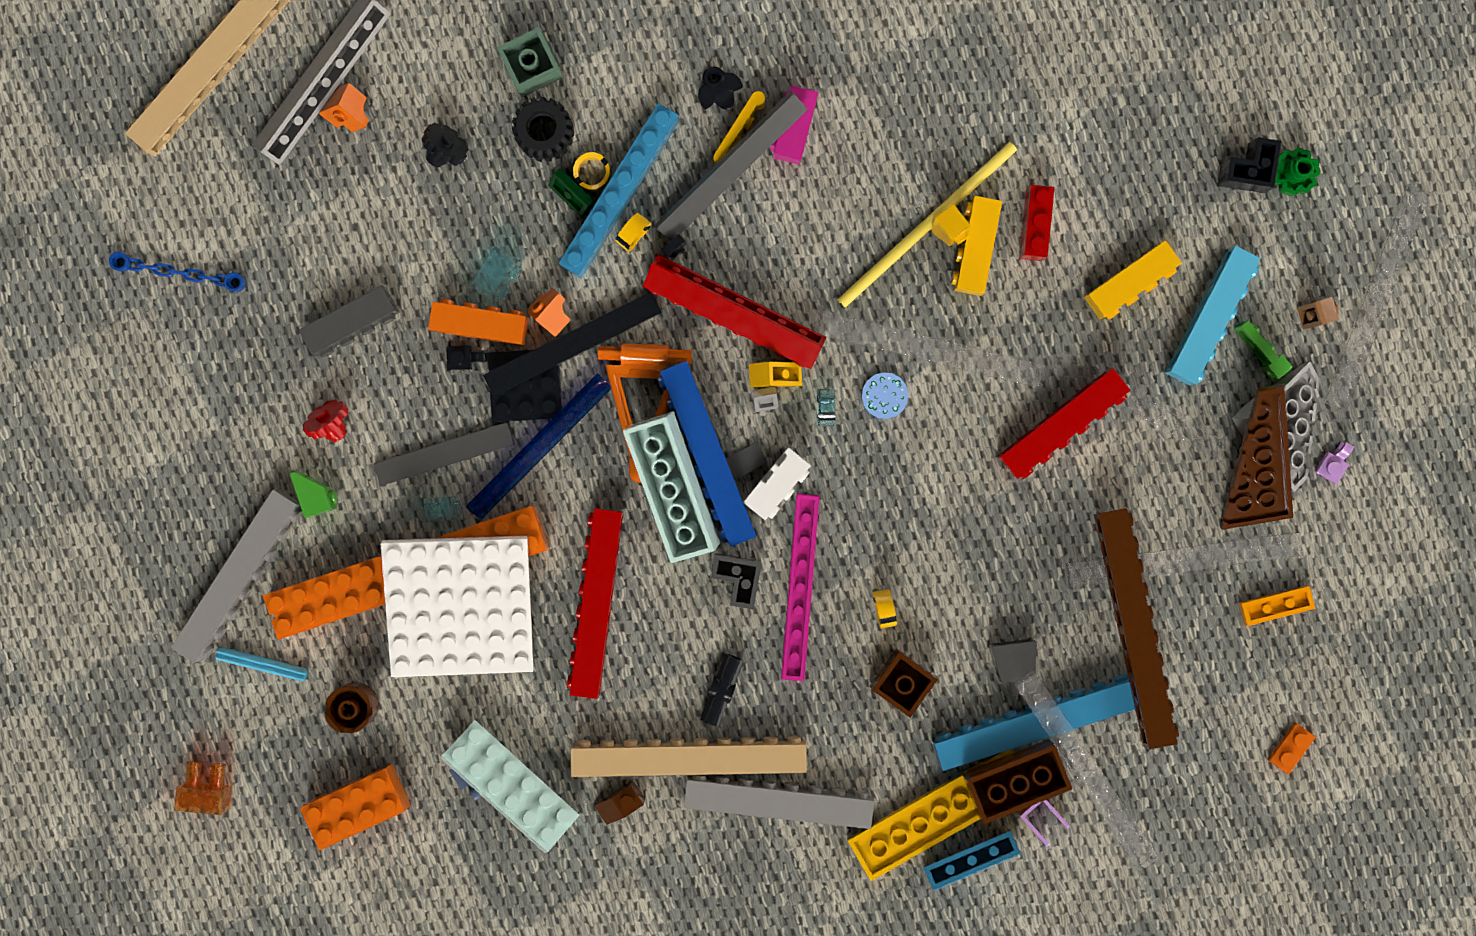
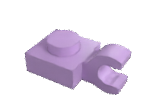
[1315,442,1354,484]

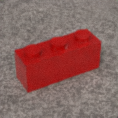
[1019,185,1055,261]

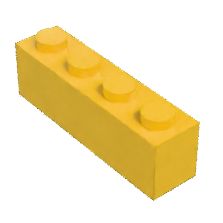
[951,196,1002,296]
[1084,240,1182,320]

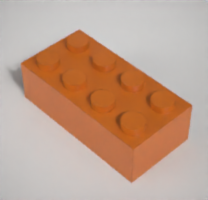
[300,763,411,851]

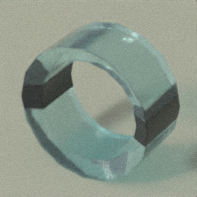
[817,389,835,426]

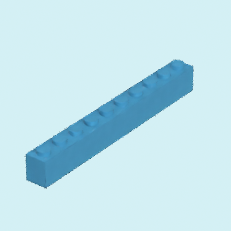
[932,674,1135,771]

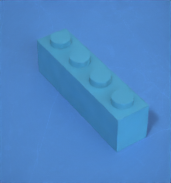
[924,831,1021,891]

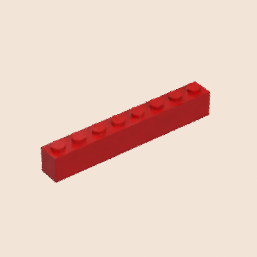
[643,254,827,369]
[567,508,624,699]

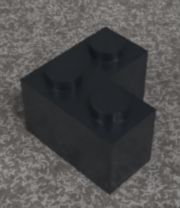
[1218,137,1282,193]

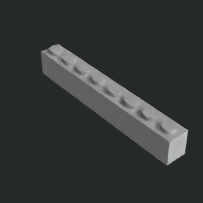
[252,0,391,165]
[171,489,302,663]
[684,775,874,829]

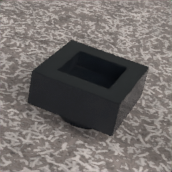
[662,234,686,259]

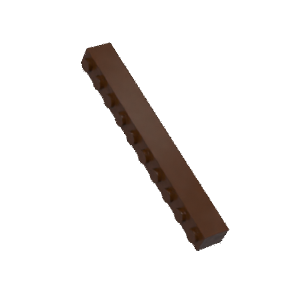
[1094,508,1179,750]

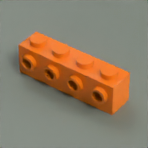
[428,299,529,346]

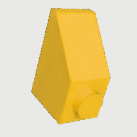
[931,204,971,246]
[749,362,802,388]

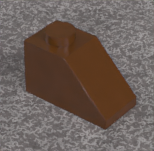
[594,780,645,825]

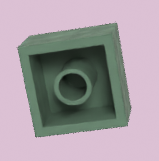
[496,27,563,97]

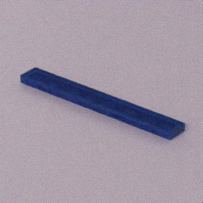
[465,373,611,519]

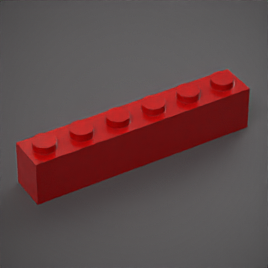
[998,368,1131,479]

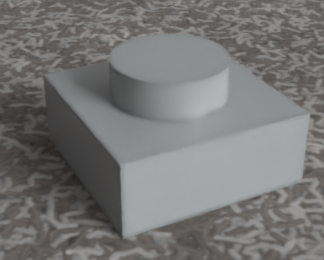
[752,387,778,412]

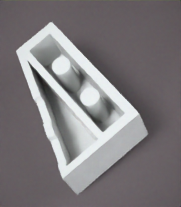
[743,447,811,520]

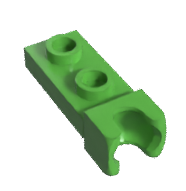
[1234,321,1292,380]

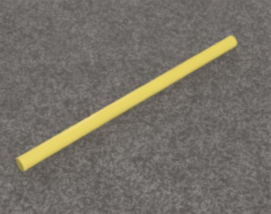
[837,142,1017,308]

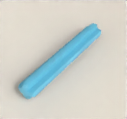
[215,647,308,681]

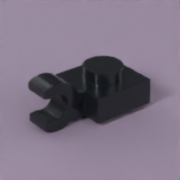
[446,346,488,370]

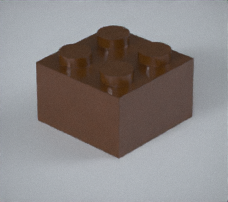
[869,648,938,718]

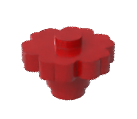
[302,399,348,442]

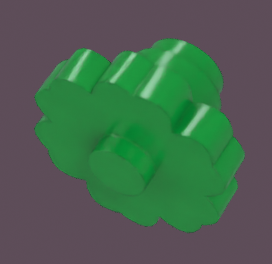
[1275,147,1321,197]

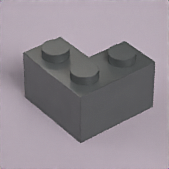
[711,553,762,610]

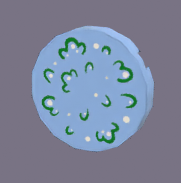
[861,372,908,419]

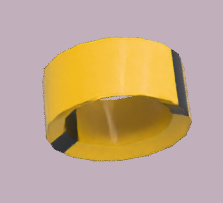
[573,152,611,192]
[615,213,651,252]
[872,589,897,629]

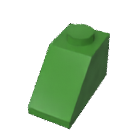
[290,472,338,518]

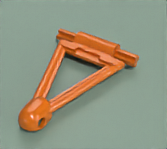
[598,343,692,483]

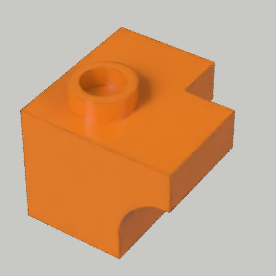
[319,83,369,132]
[526,288,571,337]

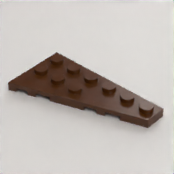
[1220,384,1293,530]

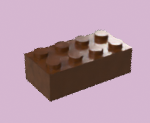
[962,739,1073,824]

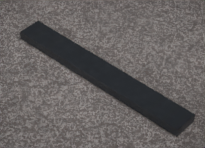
[483,292,662,397]

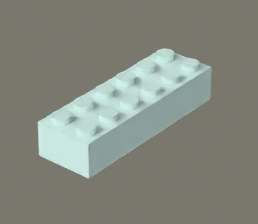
[623,411,720,563]
[440,720,579,853]

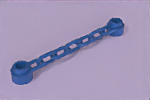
[109,252,246,292]

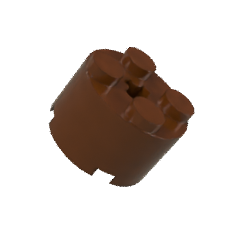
[325,682,379,733]

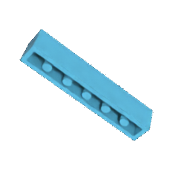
[1165,246,1261,385]

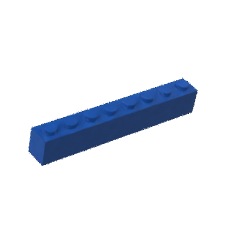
[658,361,757,547]

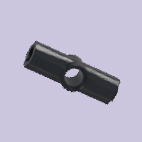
[700,653,743,727]

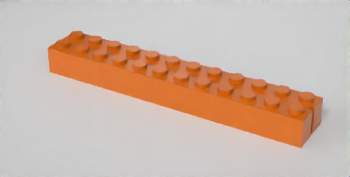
[263,505,550,640]

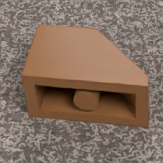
[1297,297,1339,330]

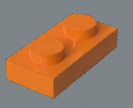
[1267,722,1316,775]

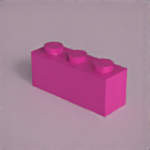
[770,85,819,165]

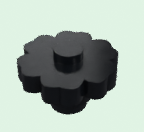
[421,123,469,167]

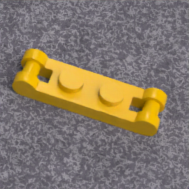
[713,91,765,166]

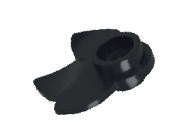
[698,67,743,111]

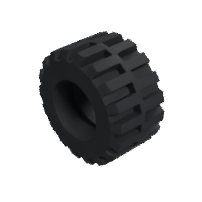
[512,97,574,162]

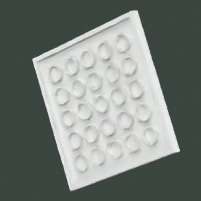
[381,536,534,677]

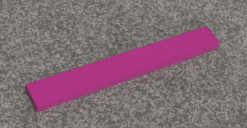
[781,493,820,681]

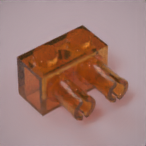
[174,761,233,815]

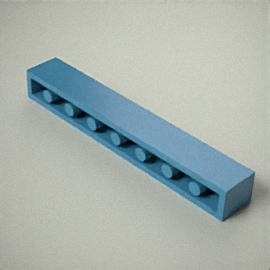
[559,103,680,279]

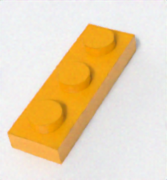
[1239,585,1316,626]

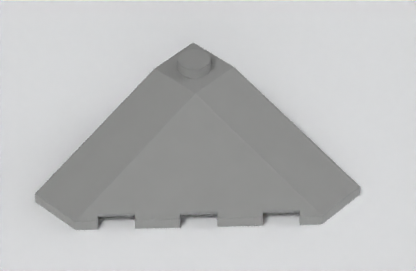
[1232,361,1320,492]

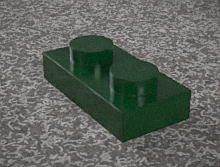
[548,168,594,218]

